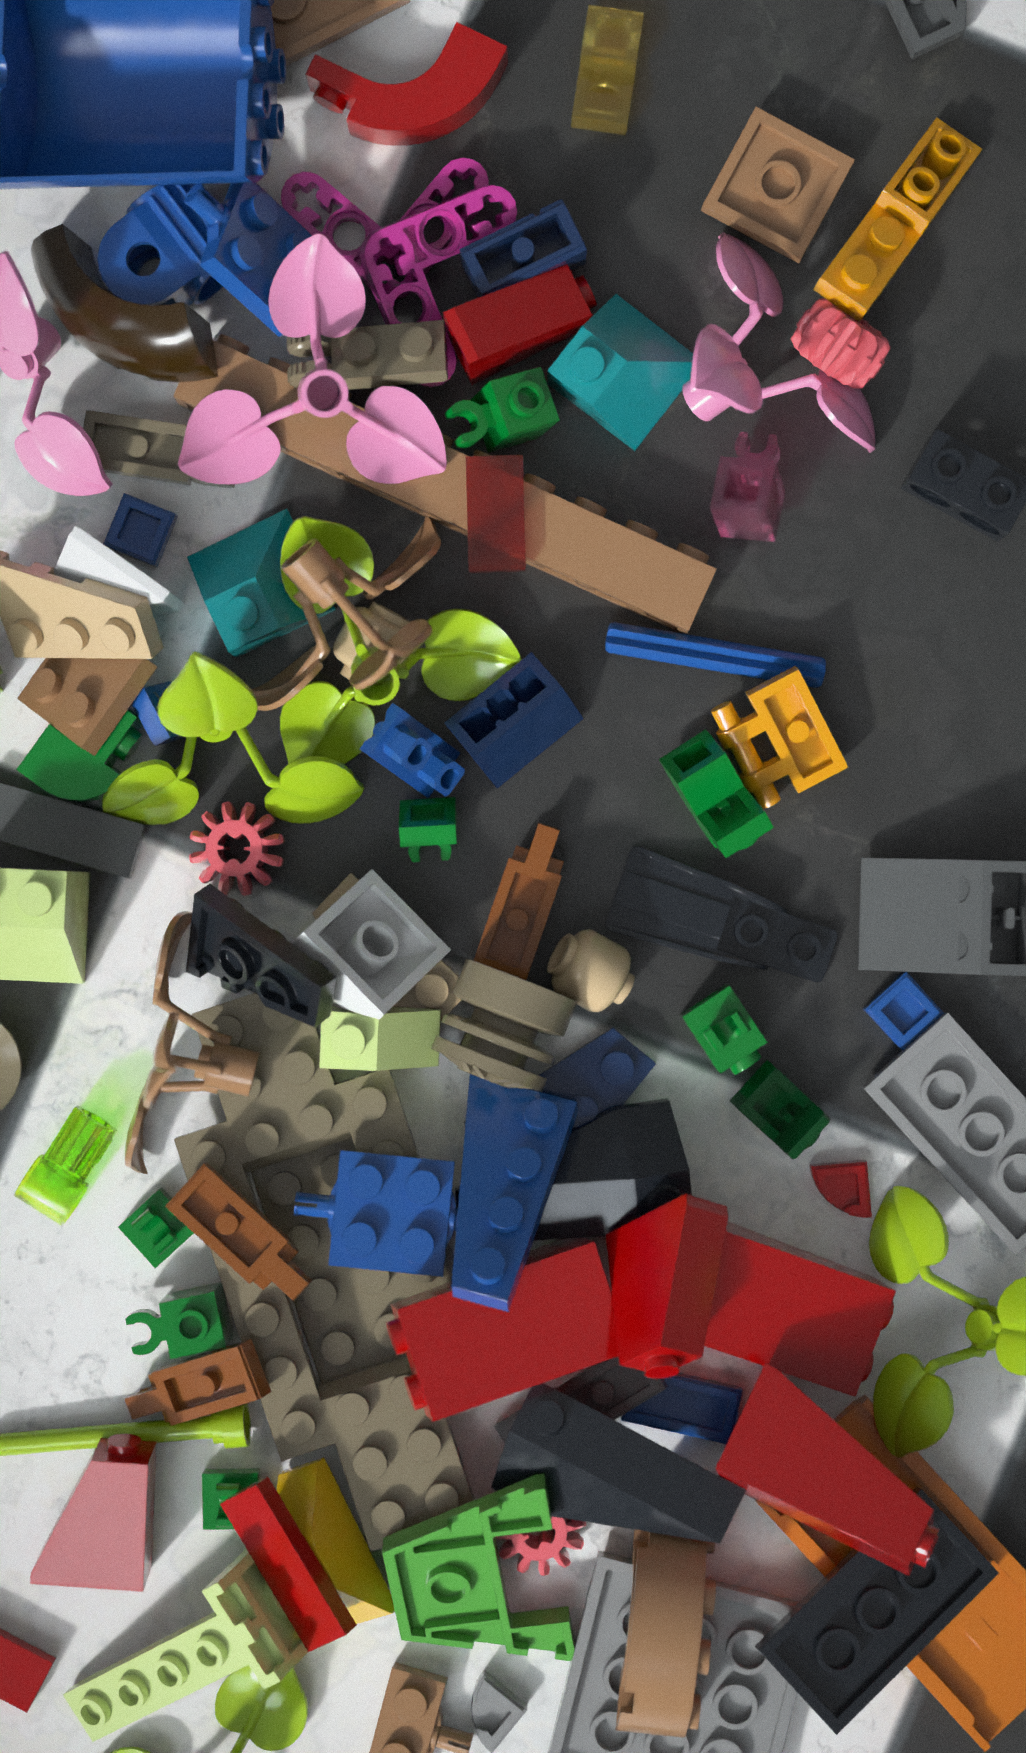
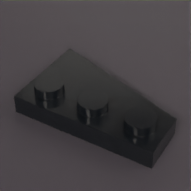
[186,884,337,1027]

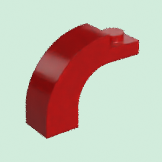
[305,22,508,146]

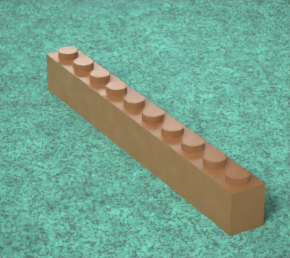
[173,334,717,634]

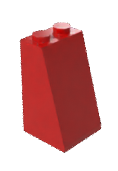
[704,1221,896,1397]
[386,1237,619,1422]
[715,1363,940,1576]

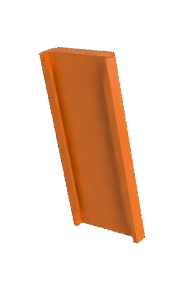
[755,1394,1026,1752]

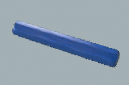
[605,622,826,688]

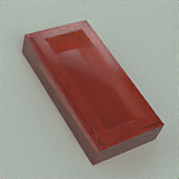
[466,455,526,573]

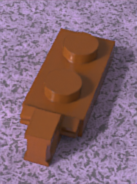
[474,823,564,980]
[166,1162,312,1301]
[124,1339,271,1426]

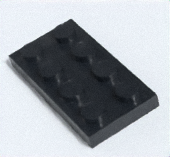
[755,1486,999,1735]

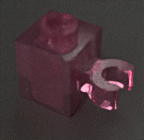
[710,432,785,542]

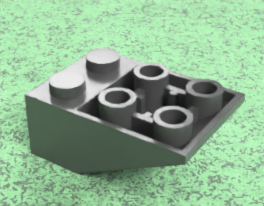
[858,858,1026,976]

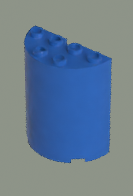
[0,0,286,189]

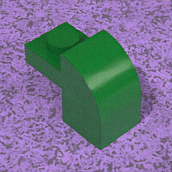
[16,709,144,802]
[659,729,774,858]

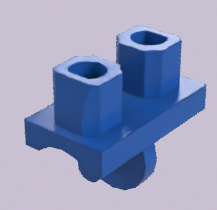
[360,703,465,798]

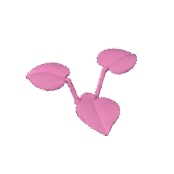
[682,232,876,453]
[178,234,447,484]
[0,251,113,496]

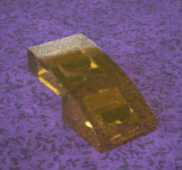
[571,5,644,135]

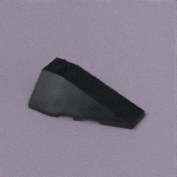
[454,1098,692,1241]
[491,1383,746,1544]

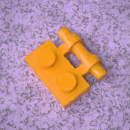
[711,666,848,809]

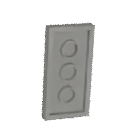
[862,1012,1026,1256]

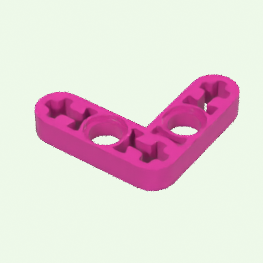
[281,158,489,299]
[359,185,517,387]

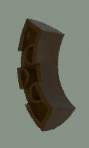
[30,224,218,382]

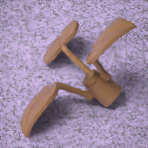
[251,516,441,711]
[125,911,260,1174]

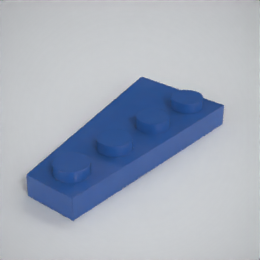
[451,1074,578,1312]

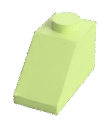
[319,1006,441,1071]

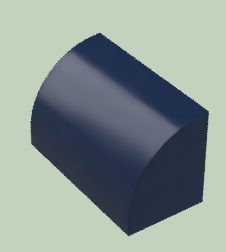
[444,652,584,789]

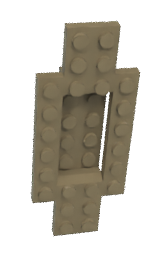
[174,993,475,1551]

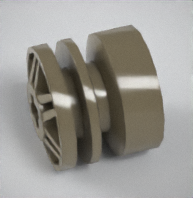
[431,959,577,1092]

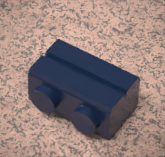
[459,199,587,298]

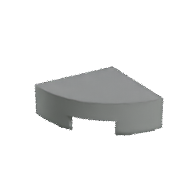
[471,1669,527,1753]

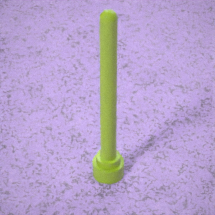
[0,1403,251,1456]

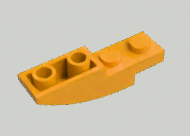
[813,117,982,322]

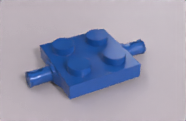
[184,182,312,337]
[294,1150,458,1277]

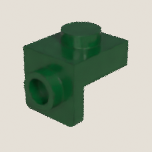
[729,1060,831,1159]

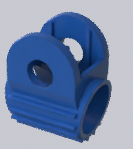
[98,184,223,306]

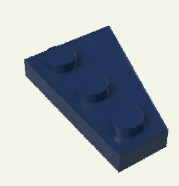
[463,1027,656,1131]

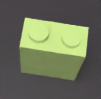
[0,868,90,984]

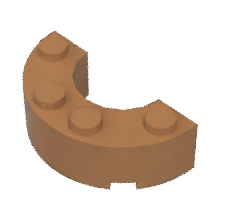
[615,1530,716,1738]

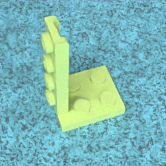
[63,1549,308,1742]

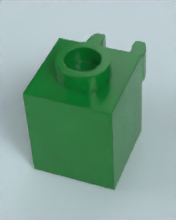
[444,367,560,453]
[680,984,768,1075]
[125,1282,234,1359]

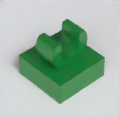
[399,797,457,863]
[118,1187,194,1268]
[202,1468,260,1530]

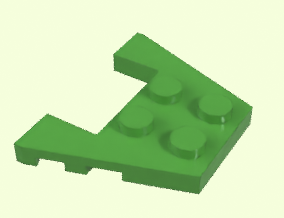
[382,1474,575,1661]

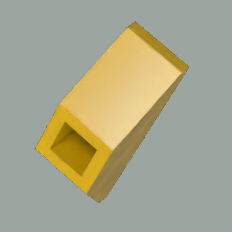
[277,1457,395,1624]

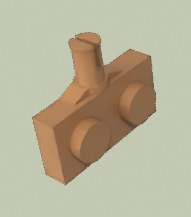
[369,1662,474,1753]

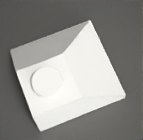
[54,525,185,617]
[292,869,451,1019]

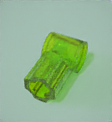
[14,1105,118,1226]

